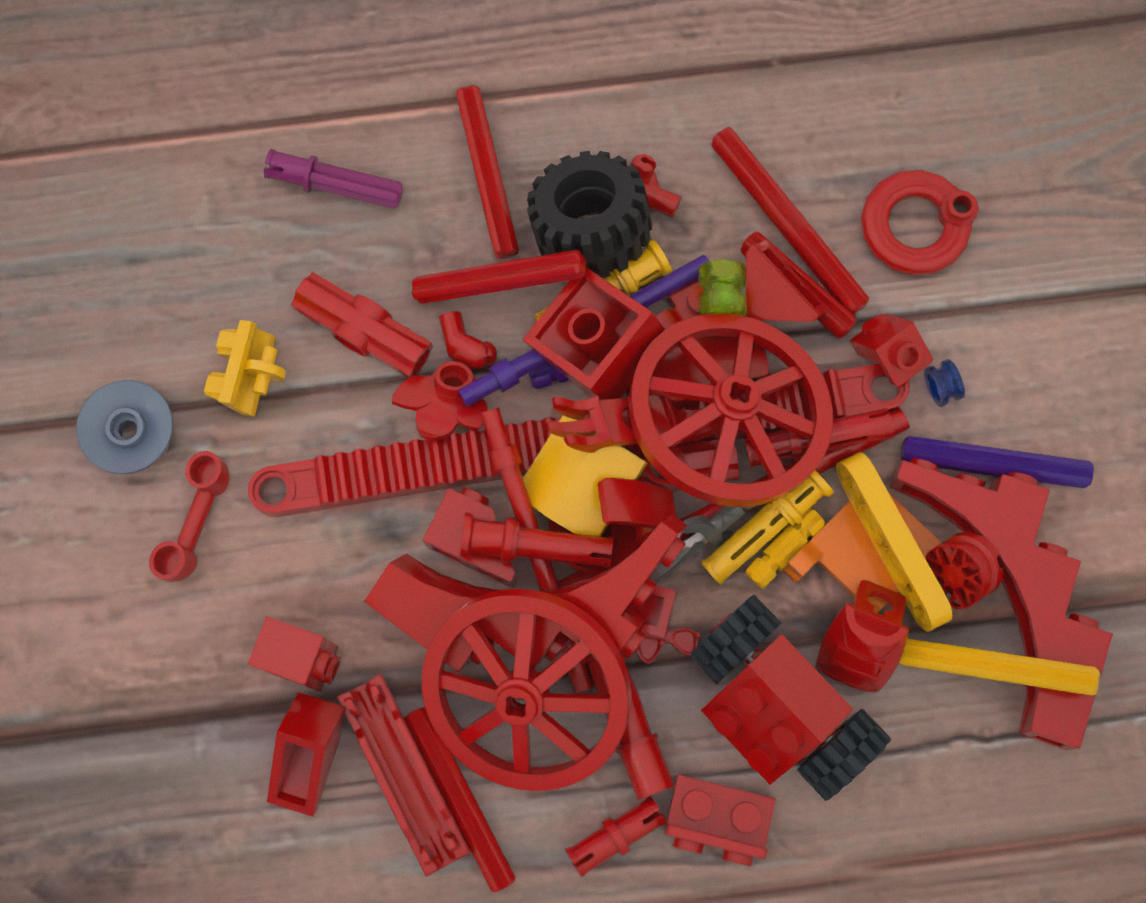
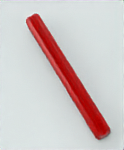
[711,127,869,315]

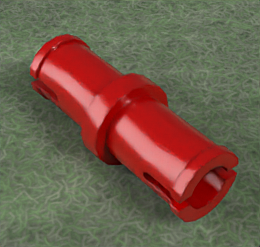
[565,796,667,878]

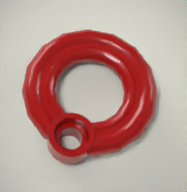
[861,170,979,276]

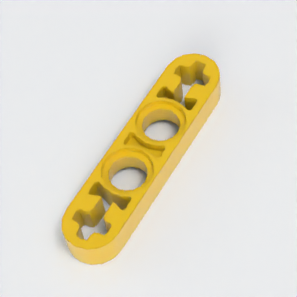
[836,452,952,632]

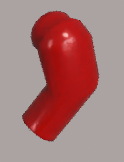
[629,154,682,218]
[439,311,497,370]

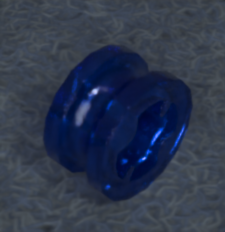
[924,359,965,407]

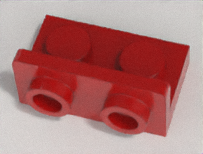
[664,775,776,866]

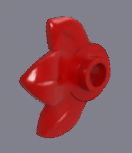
[392,361,488,440]

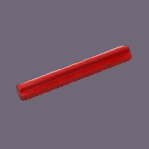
[456,85,519,259]
[411,250,587,304]
[404,707,515,892]

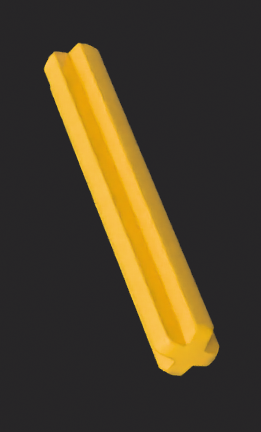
[899,638,1100,696]

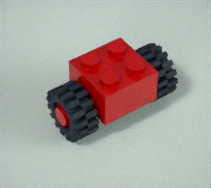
[689,594,891,801]

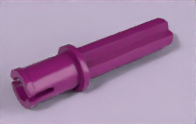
[264,149,403,208]

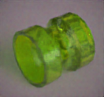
[698,259,747,316]

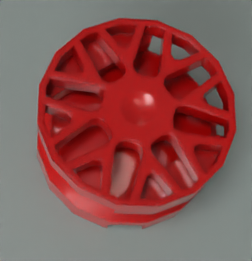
[925,531,1004,609]

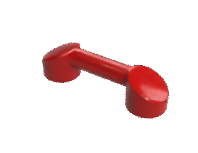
[149,451,230,582]

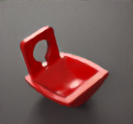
[815,580,909,693]

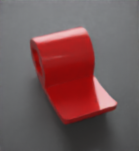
[597,478,681,547]

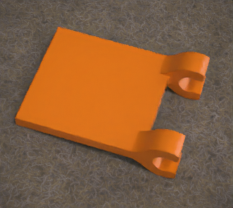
[782,492,942,613]

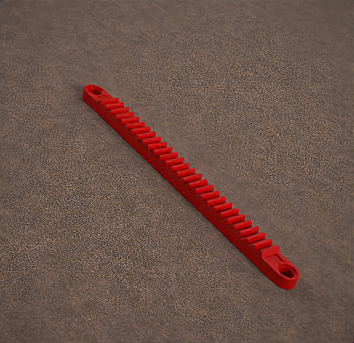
[248,364,910,517]

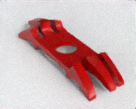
[546,383,721,453]

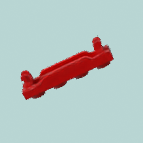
[337,674,471,877]

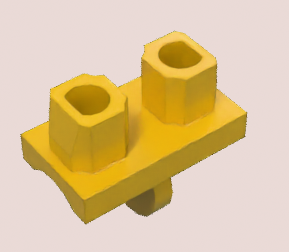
[204,320,287,417]

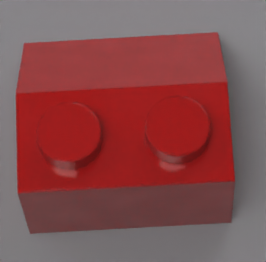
[522,267,665,400]

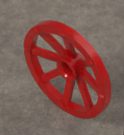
[628,313,833,507]
[421,589,631,791]

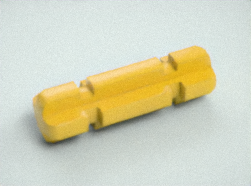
[745,508,825,589]

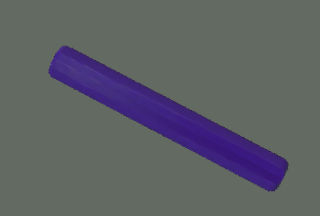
[901,436,1094,488]

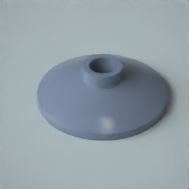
[76,380,173,475]

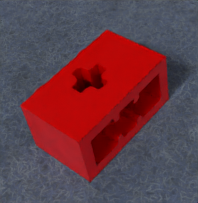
[248,616,341,692]

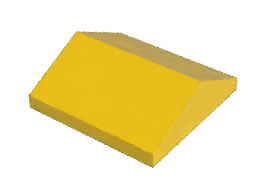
[523,415,648,537]

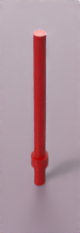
[480,407,593,693]

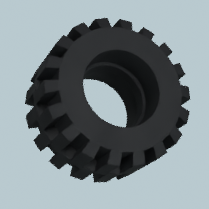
[527,151,652,278]

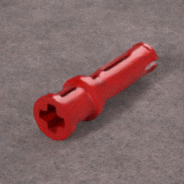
[459,512,613,569]

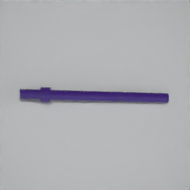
[458,255,713,407]

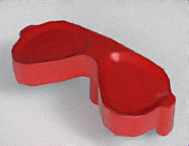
[635,627,701,664]

